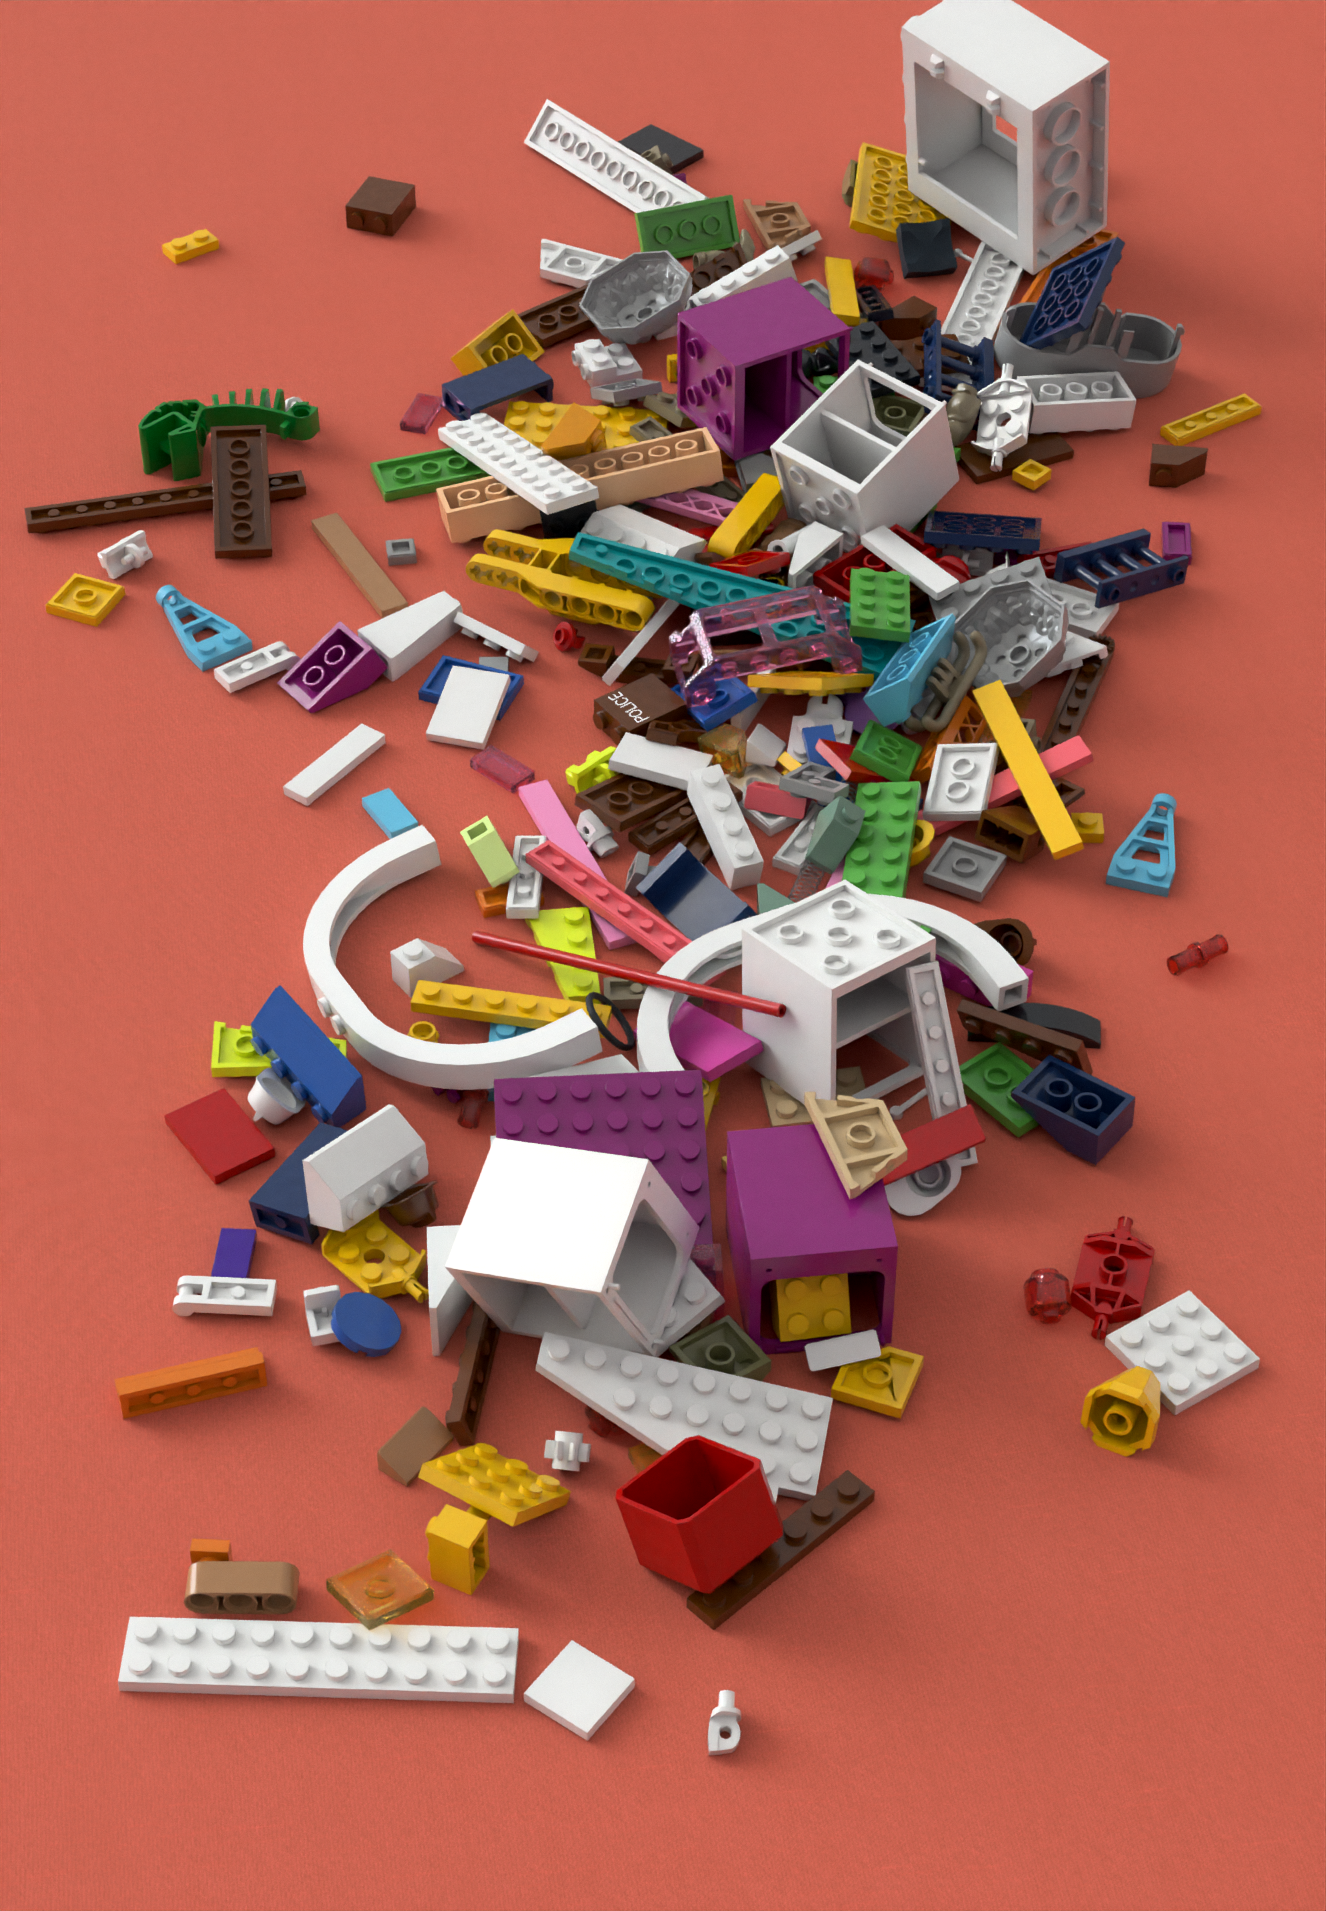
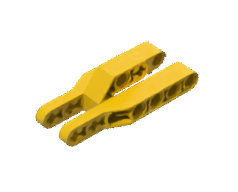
[465,529,663,631]

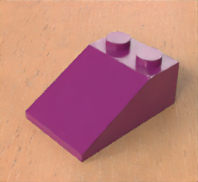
[277,621,388,713]

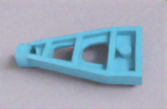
[156,585,253,672]
[1106,793,1177,897]

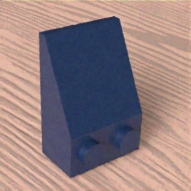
[1011,1055,1136,1165]

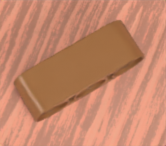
[184,1561,300,1614]

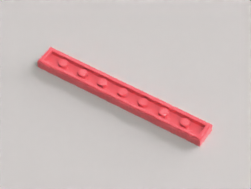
[526,840,726,986]

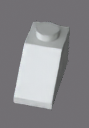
[390,938,464,998]

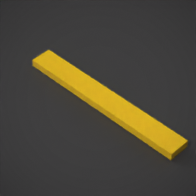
[972,680,1084,860]

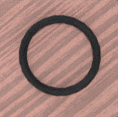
[586,992,635,1051]

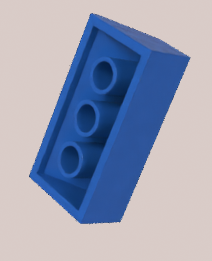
[250,985,366,1127]

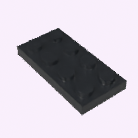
[825,321,920,399]

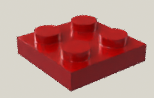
[709,550,791,579]

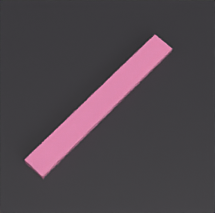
[518,780,637,950]

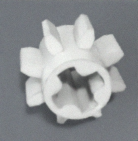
[544,1431,591,1471]

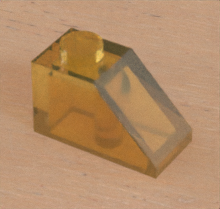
[697,723,748,779]

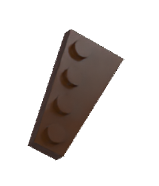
[690,243,748,297]
[957,999,1093,1075]

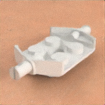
[971,363,1033,472]

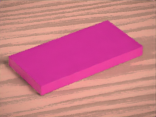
[633,1001,764,1082]

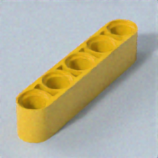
[707,473,785,558]

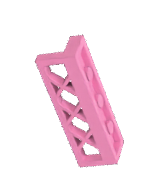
[636,488,738,526]

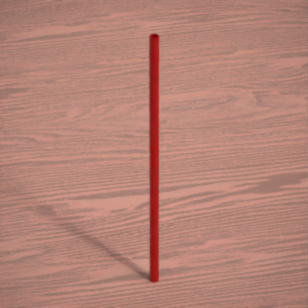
[472,931,786,1018]

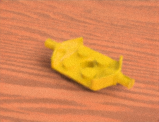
[321,1209,429,1303]

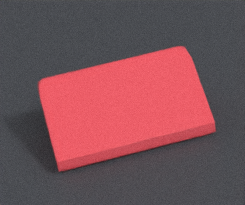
[744,781,812,819]

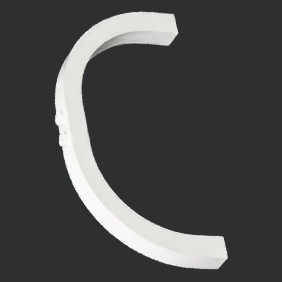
[303,825,602,1090]
[637,894,1029,1072]

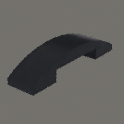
[967,1003,1101,1049]

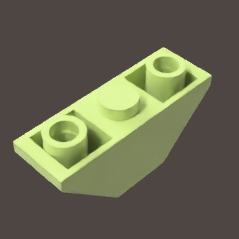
[460,816,520,888]

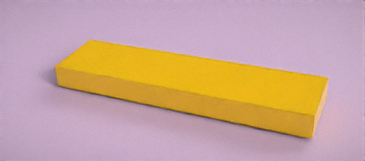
[1160,393,1262,446]

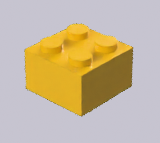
[769,1273,852,1342]

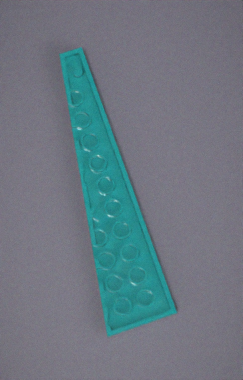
[569,532,916,681]

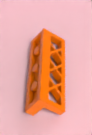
[911,695,987,785]
[114,1347,268,1419]

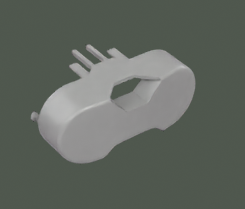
[994,286,1185,399]

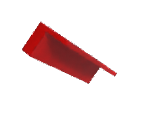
[883,1104,986,1186]

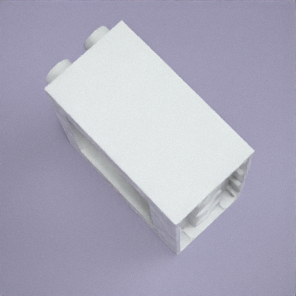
[901,0,1110,275]

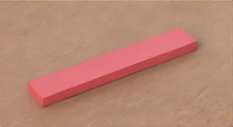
[917,735,1094,837]

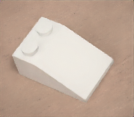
[788,521,843,593]
[427,1225,473,1356]

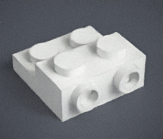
[571,339,642,388]

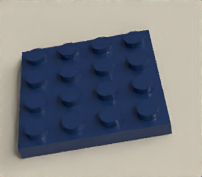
[1019,237,1125,350]
[924,510,1042,555]

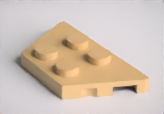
[804,1091,908,1199]

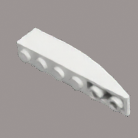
[653,245,798,340]

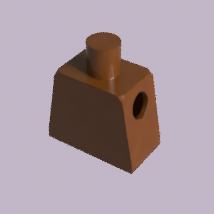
[974,805,1045,863]

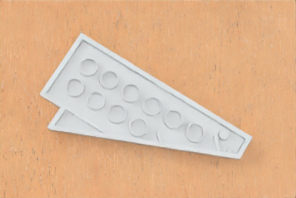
[535,1332,833,1503]

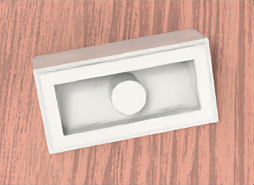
[745,723,786,767]
[805,1329,881,1371]

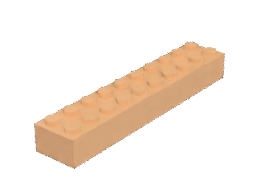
[436,427,724,543]

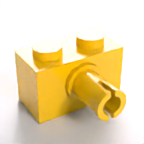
[425,1504,492,1595]

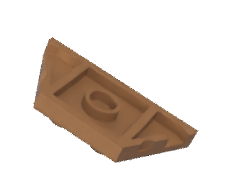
[743,199,811,251]

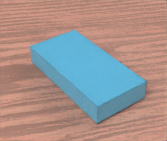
[362,788,418,839]

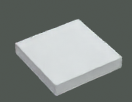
[524,1640,635,1741]

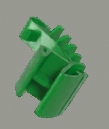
[138,388,320,481]

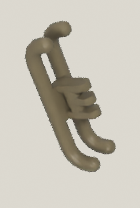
[904,631,987,732]

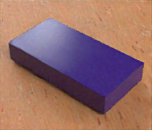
[211,1228,257,1278]

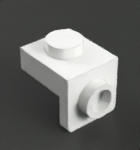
[303,1285,341,1346]

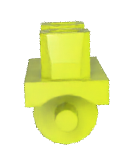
[565,746,620,794]

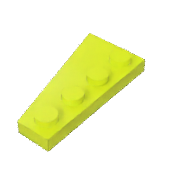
[525,907,601,1004]
[211,1021,347,1077]

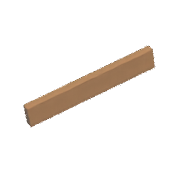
[311,513,408,618]

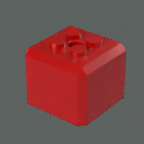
[615,1435,784,1594]

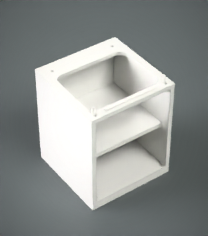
[770,360,959,553]
[742,880,936,1105]
[445,1138,699,1357]

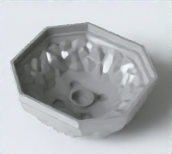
[579,250,692,344]
[946,579,1069,697]

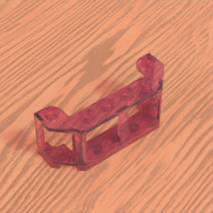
[669,585,862,708]

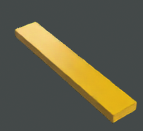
[824,256,860,326]

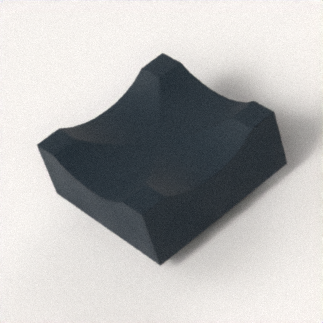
[896,218,957,279]

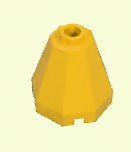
[1080,1366,1160,1457]

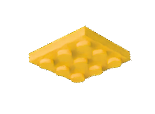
[748,671,874,696]
[418,1443,571,1527]

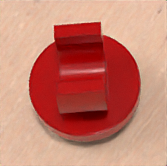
[553,622,586,651]

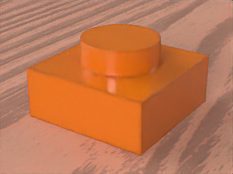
[190,1538,233,1564]

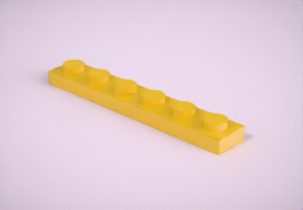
[410,980,612,1038]

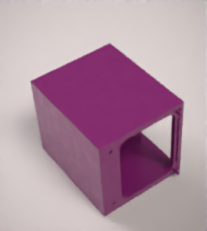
[677,277,853,461]
[726,1124,898,1355]

